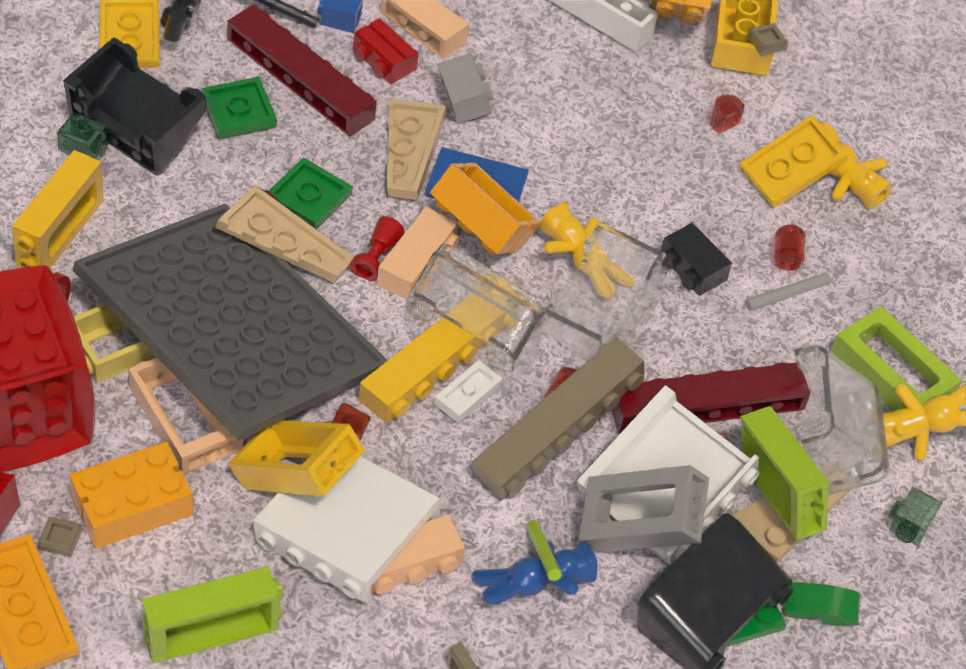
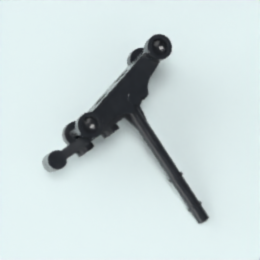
[160,0,320,42]

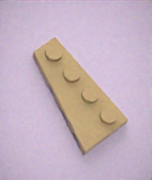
[387,99,447,200]
[215,185,353,283]
[732,460,858,563]

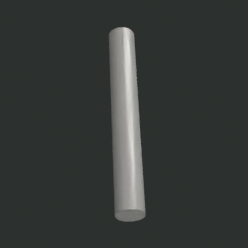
[744,273,831,311]

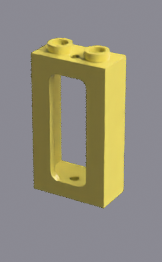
[74,304,157,384]

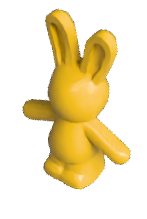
[820,122,892,211]
[540,202,636,299]
[874,383,966,460]

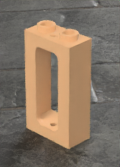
[128,358,243,475]

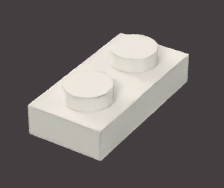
[434,360,503,423]

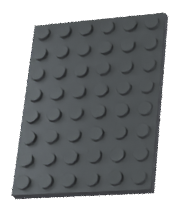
[73,203,388,441]

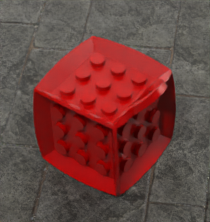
[0,265,95,472]

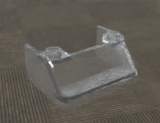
[403,244,546,393]

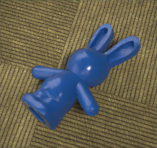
[472,542,597,605]

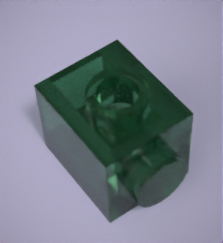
[57,112,108,159]
[888,486,943,547]

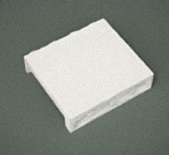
[577,385,760,565]
[253,456,440,604]

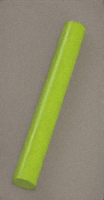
[526,520,562,581]

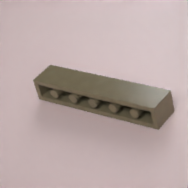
[472,337,644,501]

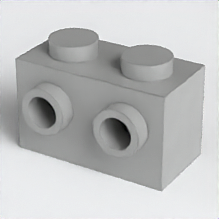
[437,53,494,124]

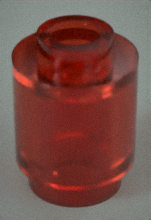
[774,224,806,271]

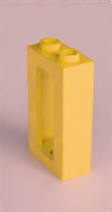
[12,150,104,268]
[228,420,366,497]

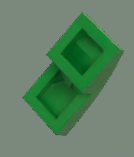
[785,582,861,626]

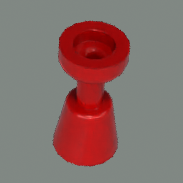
[350,216,405,282]

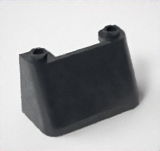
[63,37,207,176]
[638,513,794,669]

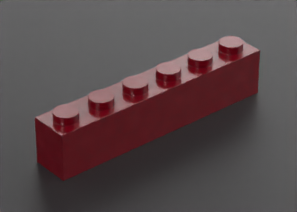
[227,4,377,137]
[612,362,811,434]

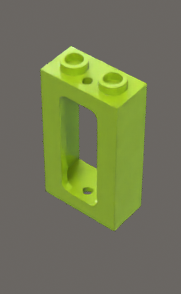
[831,306,963,411]
[741,406,829,541]
[142,566,283,664]

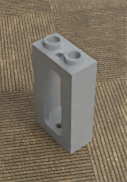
[579,465,709,552]

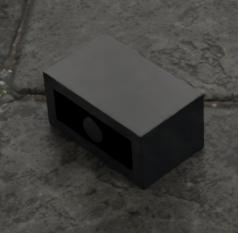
[660,223,732,296]

